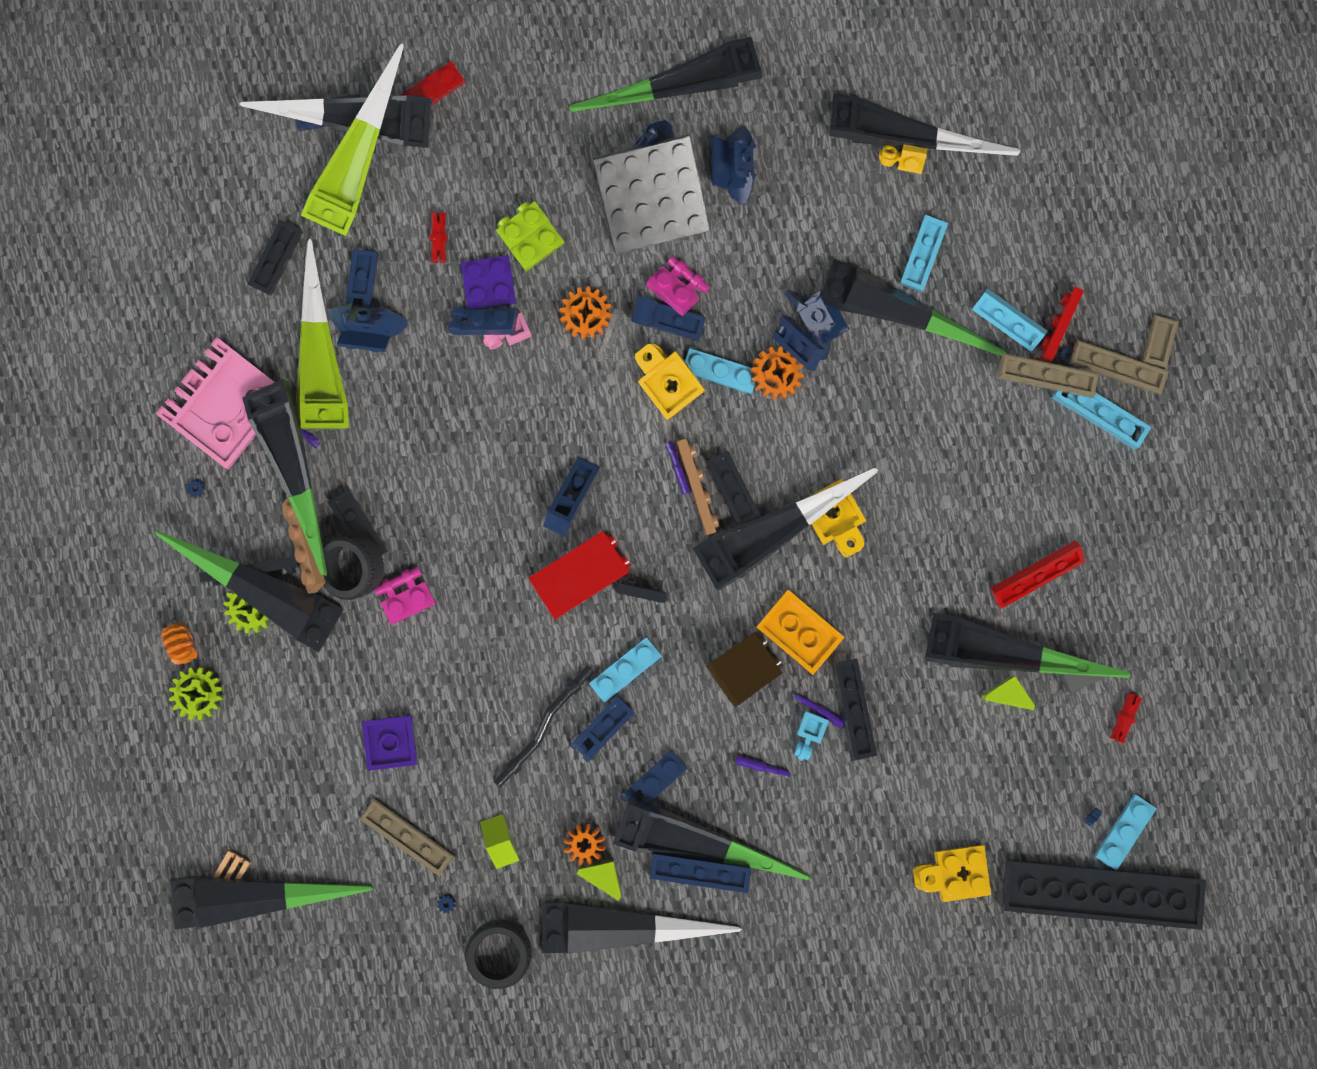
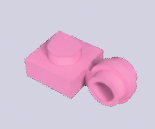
[483,313,532,349]

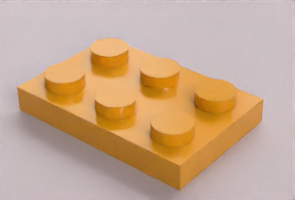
[756,590,845,675]

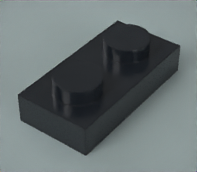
[616,580,667,604]

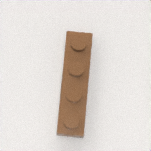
[677,439,719,536]
[282,498,325,593]

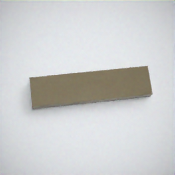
[1068,340,1169,395]
[997,353,1099,398]
[359,798,455,877]

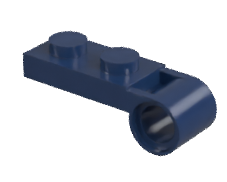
[630,296,706,342]

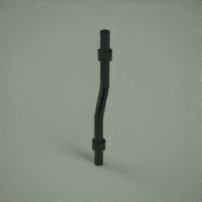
[493,666,594,788]

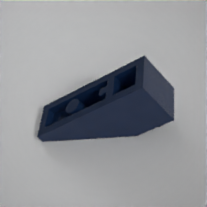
[543,457,600,537]

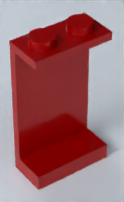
[528,531,631,620]

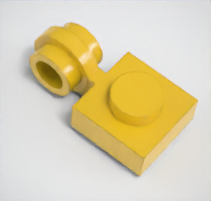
[878,144,927,174]

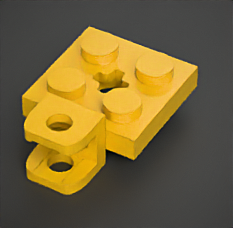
[635,344,706,420]
[805,479,866,557]
[913,845,991,902]

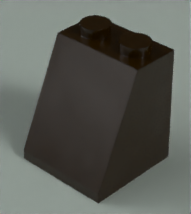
[706,632,783,708]

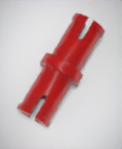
[429,212,448,263]
[1109,693,1143,744]

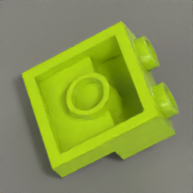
[496,201,565,272]

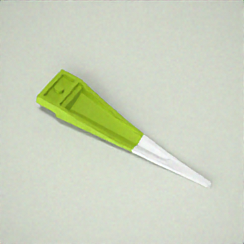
[300,43,404,236]
[296,239,349,429]

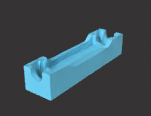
[1052,391,1152,450]

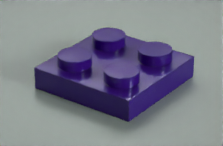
[461,255,517,309]
[362,715,418,771]

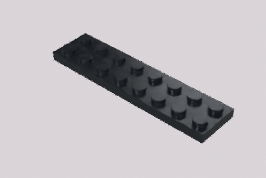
[1002,860,1206,930]

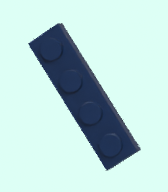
[650,853,752,893]

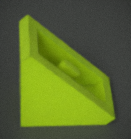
[981,676,1035,710]
[480,814,520,869]
[576,859,622,901]

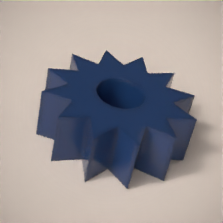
[1058,346,1072,365]
[186,479,206,499]
[1084,808,1102,826]
[437,895,456,914]

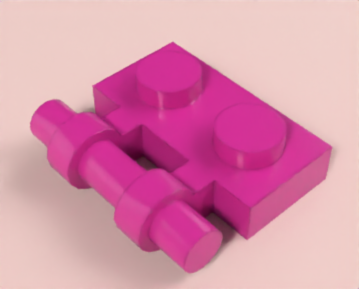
[646,256,710,316]
[374,566,436,625]

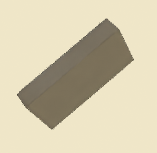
[1142,315,1179,369]

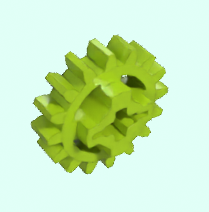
[223,593,269,633]
[169,667,224,721]

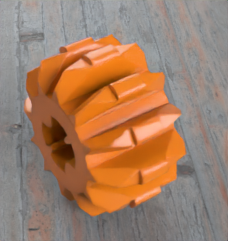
[161,622,197,665]
[564,823,605,866]

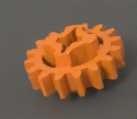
[559,286,612,341]
[750,346,804,400]

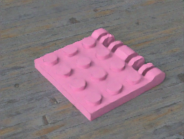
[156,337,275,470]

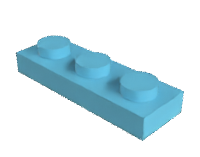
[900,215,948,292]
[972,288,1047,352]
[685,348,756,394]
[589,637,662,703]
[1094,794,1157,871]

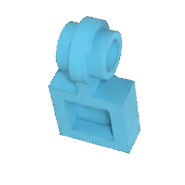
[794,712,829,761]

